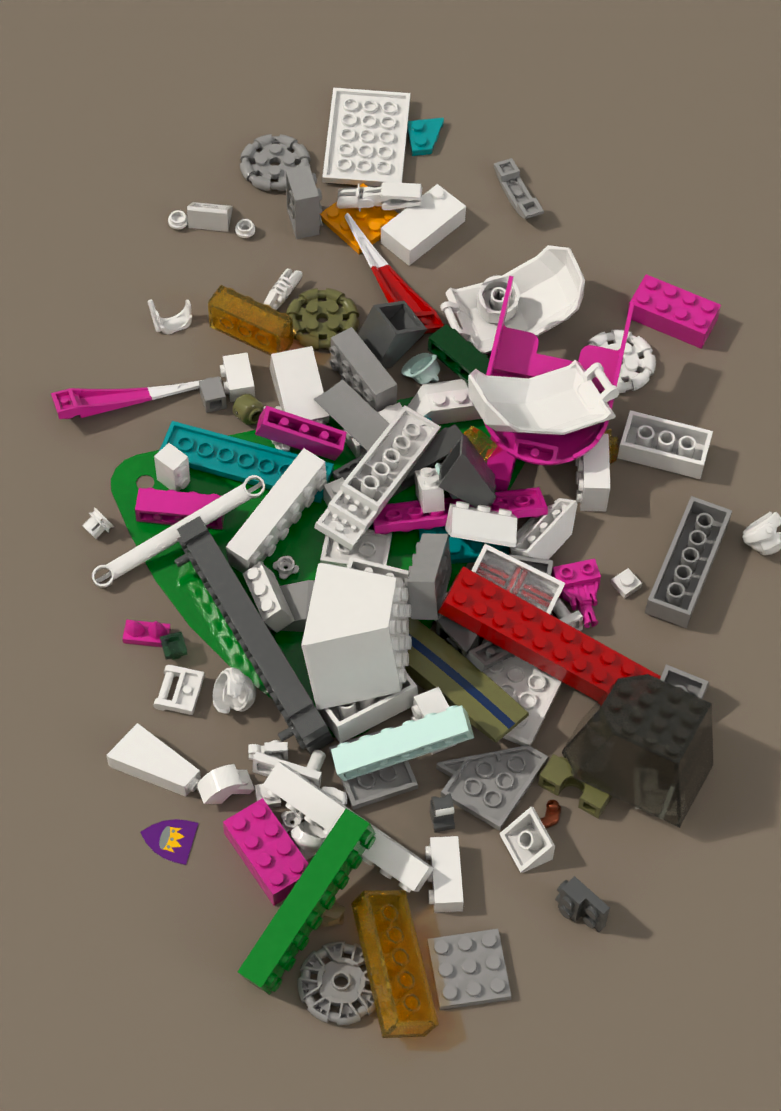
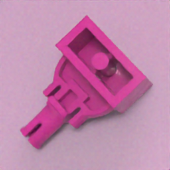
[551,559,601,628]

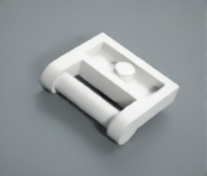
[153,665,205,715]

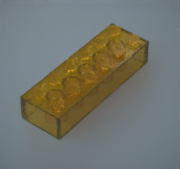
[351,890,439,1038]

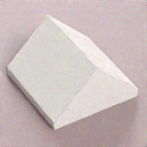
[187,202,233,232]
[499,807,555,873]

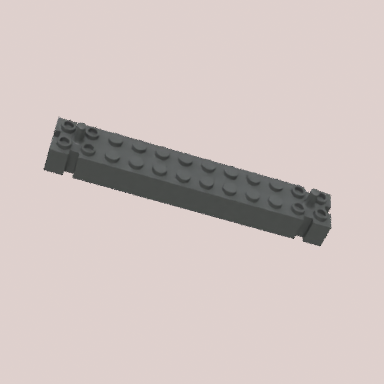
[174,516,334,755]

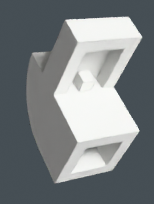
[196,764,255,804]

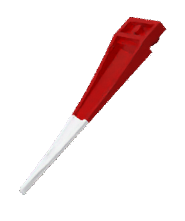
[345,213,444,334]

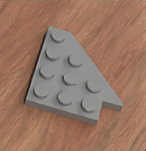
[436,745,548,831]

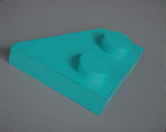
[407,118,444,156]

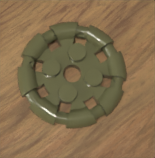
[286,288,359,350]

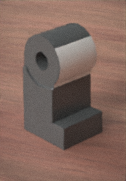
[429,793,455,833]

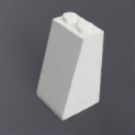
[270,346,329,425]

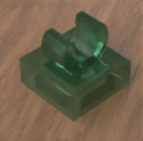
[160,631,188,660]

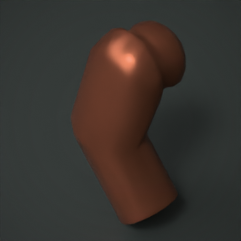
[540,800,561,829]

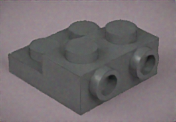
[555,876,610,932]

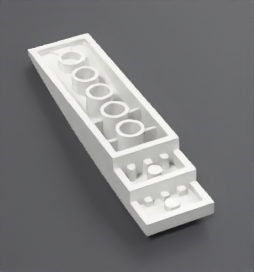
[314,405,441,551]

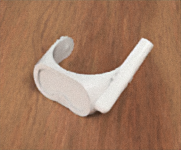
[147,299,192,335]

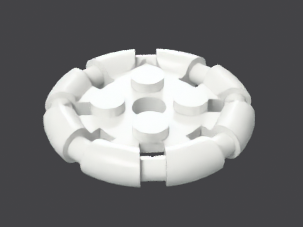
[587,330,656,393]

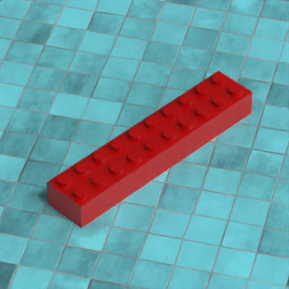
[438,566,661,722]

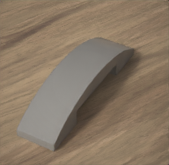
[494,158,544,219]

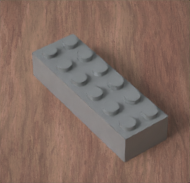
[645,496,732,628]

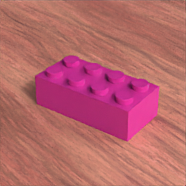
[627,274,721,349]
[223,798,308,906]

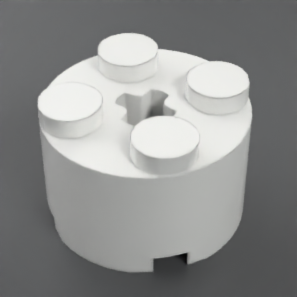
[477,275,520,323]

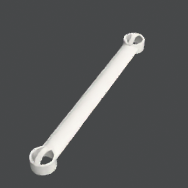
[92,475,265,588]

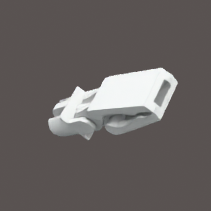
[337,182,422,212]

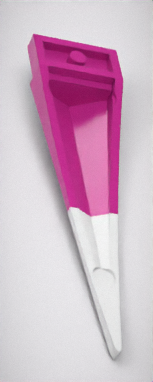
[51,377,222,420]

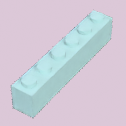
[331,705,474,781]

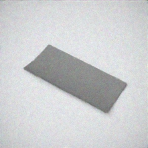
[314,380,389,451]

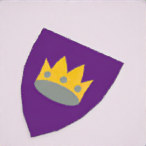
[140,819,199,865]

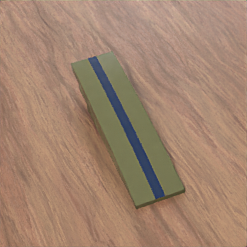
[405,617,529,743]

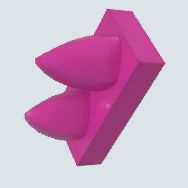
[123,620,171,648]

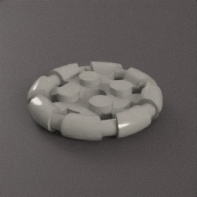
[240,134,311,192]
[297,941,385,1025]

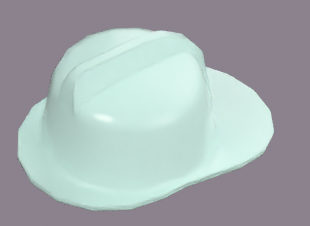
[401,353,440,385]

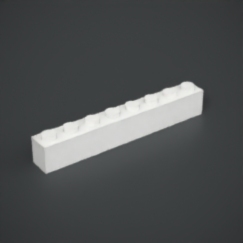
[263,762,434,893]

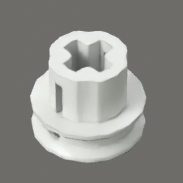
[82,507,114,539]

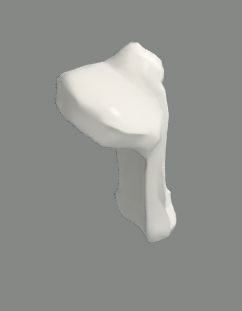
[291,787,347,860]

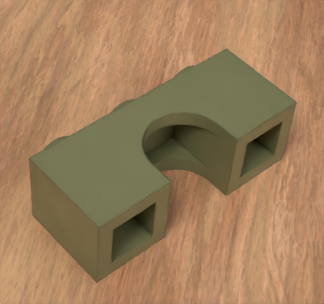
[538,754,614,818]

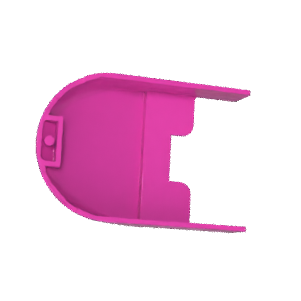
[484,276,635,465]

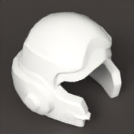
[742,512,781,555]
[213,668,256,714]

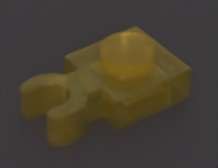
[604,428,619,464]

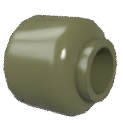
[233,394,264,425]

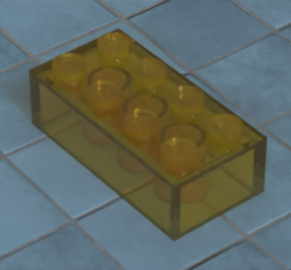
[208,285,293,356]

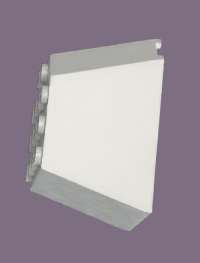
[301,563,412,710]

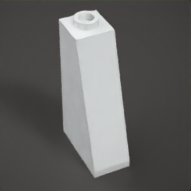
[106,723,201,797]

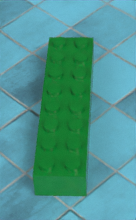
[237,808,376,995]

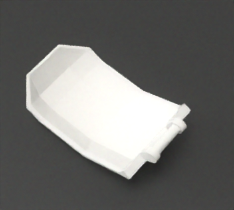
[440,245,585,354]
[468,360,619,435]

